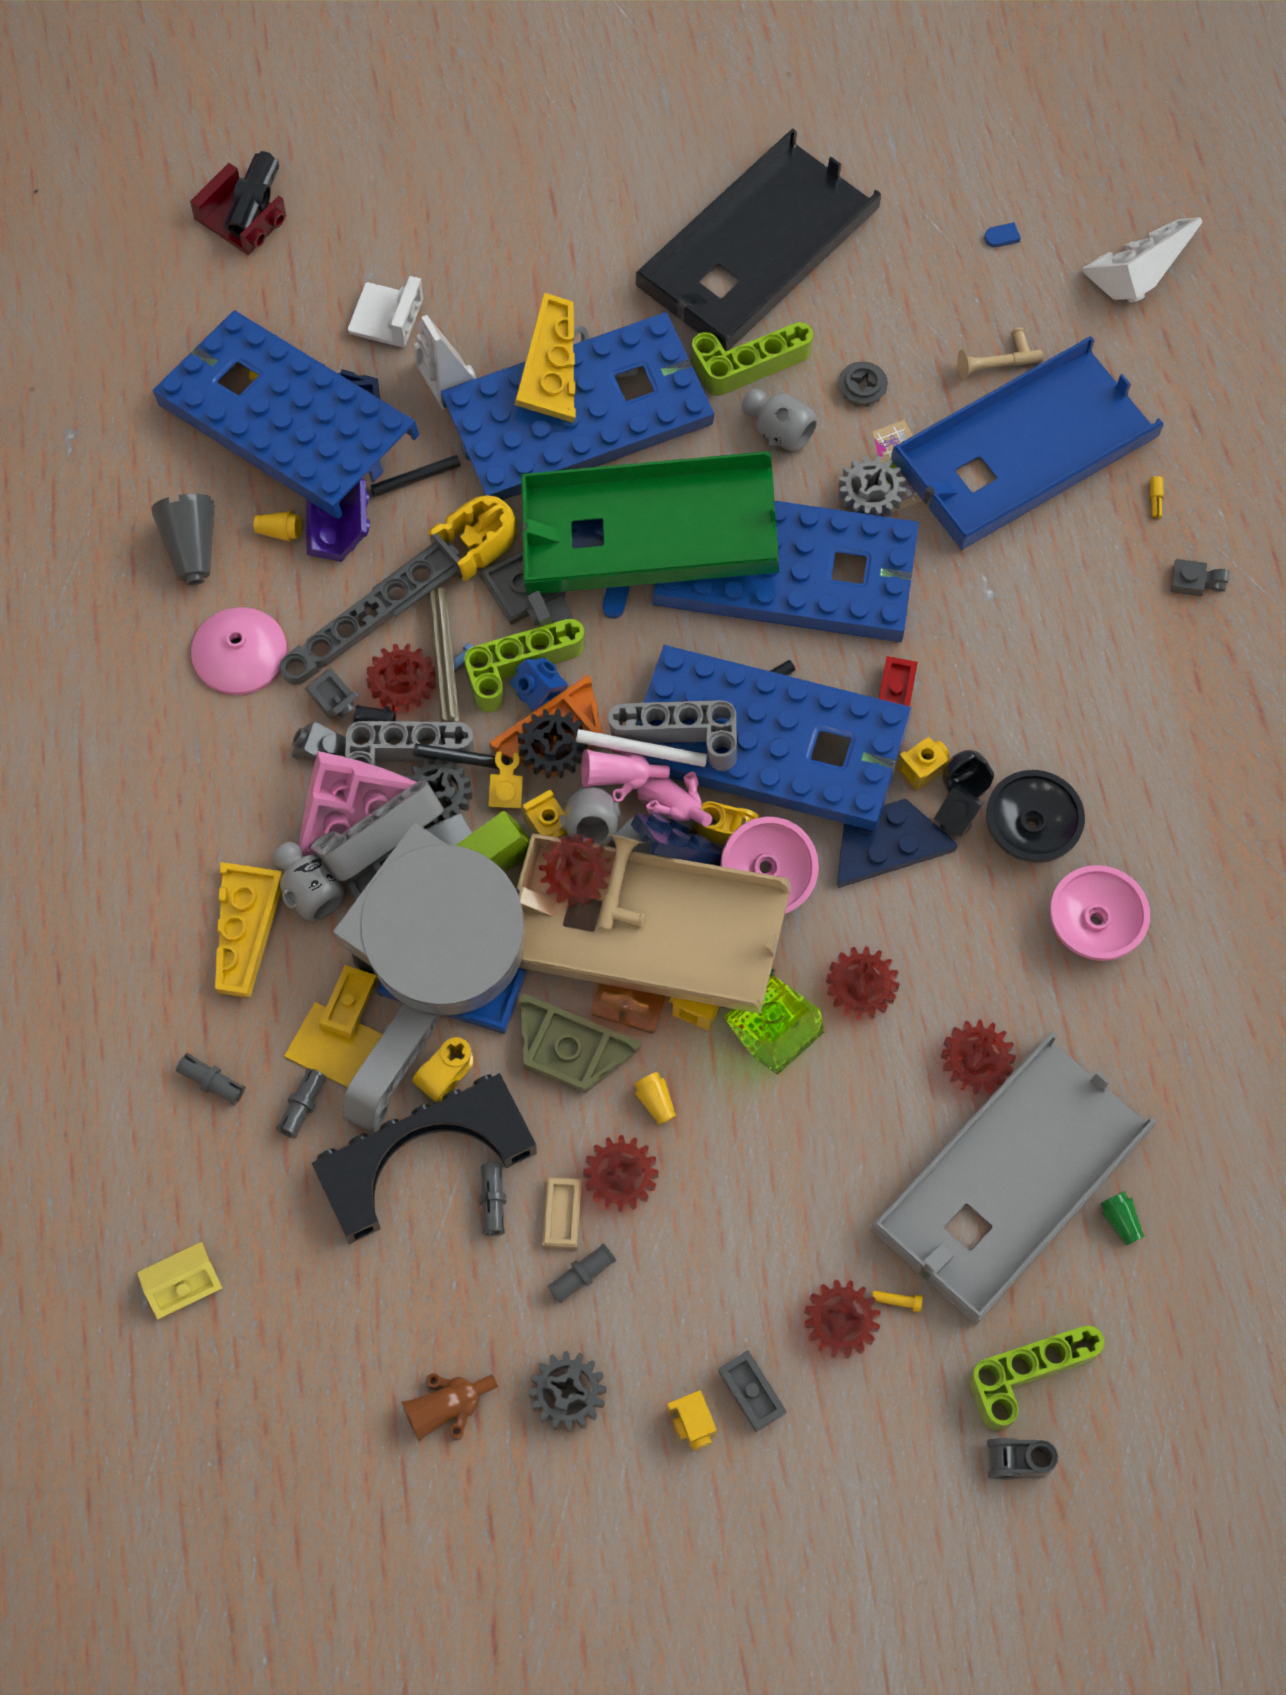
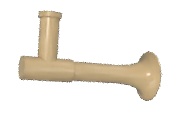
[957,327,1043,381]
[597,834,646,930]

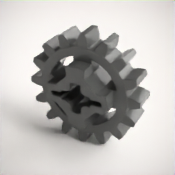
[404,759,472,825]
[529,1351,606,1432]

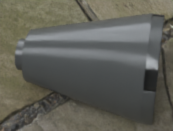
[151,494,215,585]

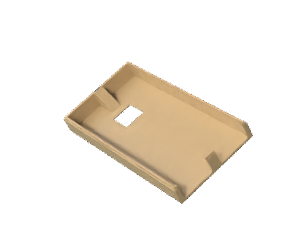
[516,833,791,1014]

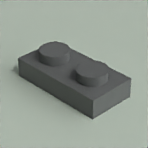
[718,1350,787,1432]

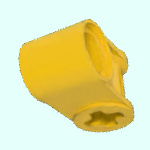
[694,801,759,845]
[412,1037,474,1103]

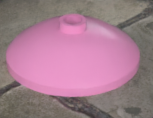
[191,607,287,695]
[720,817,819,913]
[1050,865,1150,961]

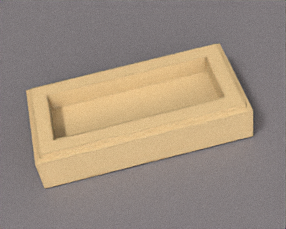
[542,1177,582,1250]

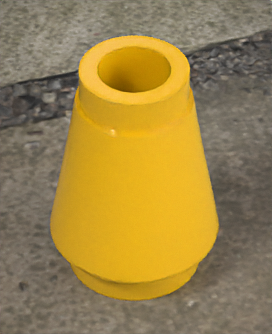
[253,511,302,542]
[634,1072,676,1125]

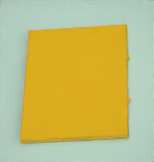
[284,1002,383,1088]

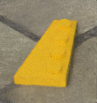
[514,292,576,423]
[215,862,284,998]

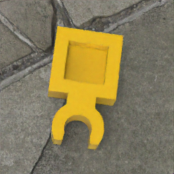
[489,752,523,808]

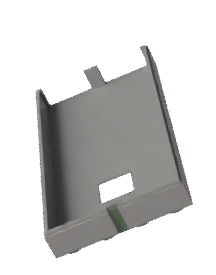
[870,1031,1157,1325]

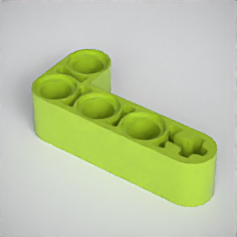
[691,322,814,396]
[464,619,585,713]
[969,1325,1105,1431]

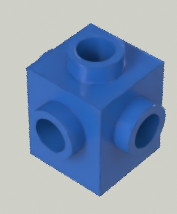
[510,658,568,711]

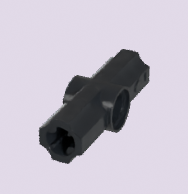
[224,151,280,238]

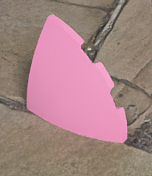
[299,751,417,856]

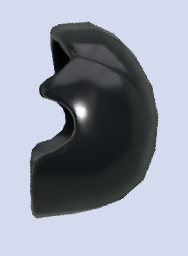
[942,750,994,798]

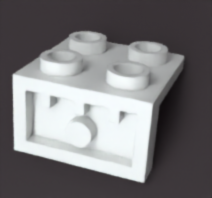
[348,276,423,348]

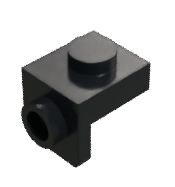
[934,785,984,837]

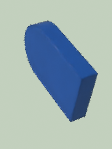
[984,222,1021,247]
[603,586,629,619]

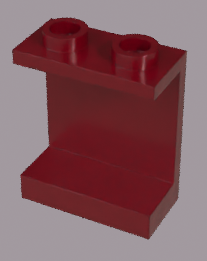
[190,163,286,255]

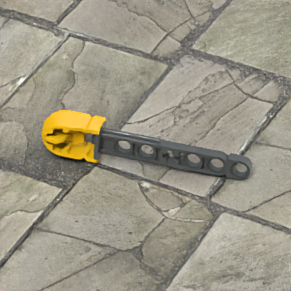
[280,495,517,685]

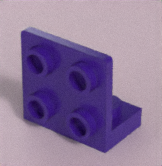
[306,479,370,562]

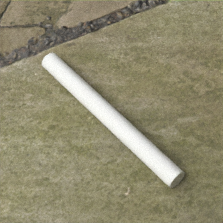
[576,729,707,767]

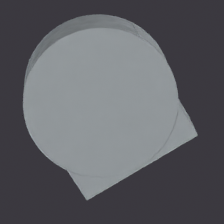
[333,822,525,1015]

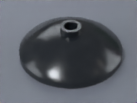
[986,770,1085,863]

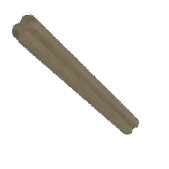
[428,587,459,722]

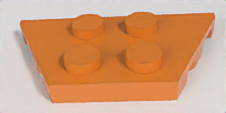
[489,675,603,778]

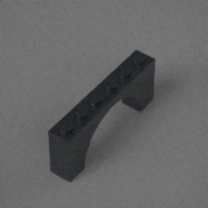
[312,1073,537,1244]

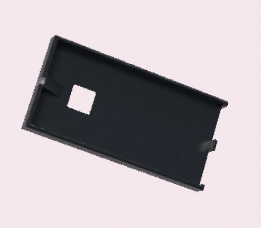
[636,128,881,352]

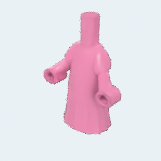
[581,749,670,803]
[637,772,712,827]

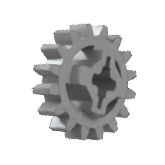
[838,455,906,517]

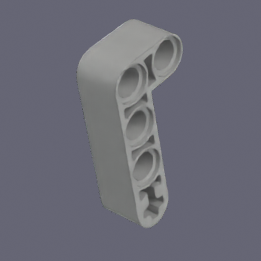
[608,700,738,771]
[345,721,474,766]
[311,780,444,881]
[343,1004,440,1133]

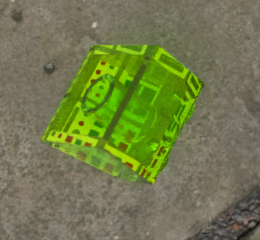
[724,974,825,1075]

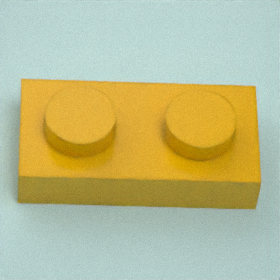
[319,965,377,1039]

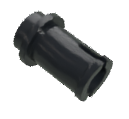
[353,704,396,723]

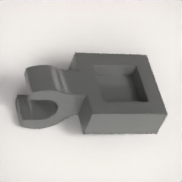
[1171,559,1229,596]

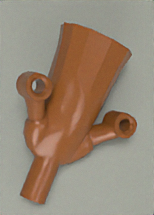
[401,1373,498,1441]

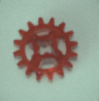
[366,644,436,712]
[539,834,612,907]
[826,946,900,1020]
[940,1019,1016,1094]
[583,1135,659,1212]
[803,1280,881,1359]

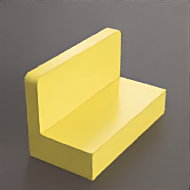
[137,1242,222,1320]

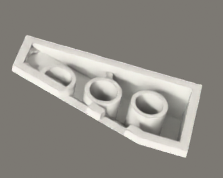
[1082,217,1202,303]
[413,315,477,410]

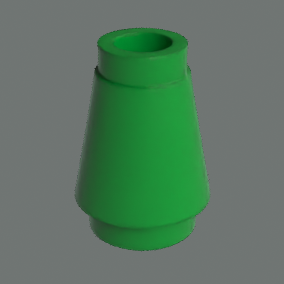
[1100,1191,1145,1245]

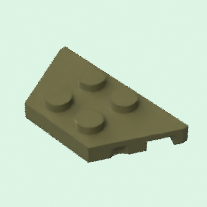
[520,993,641,1094]

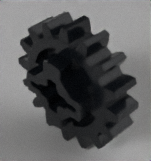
[518,708,588,779]

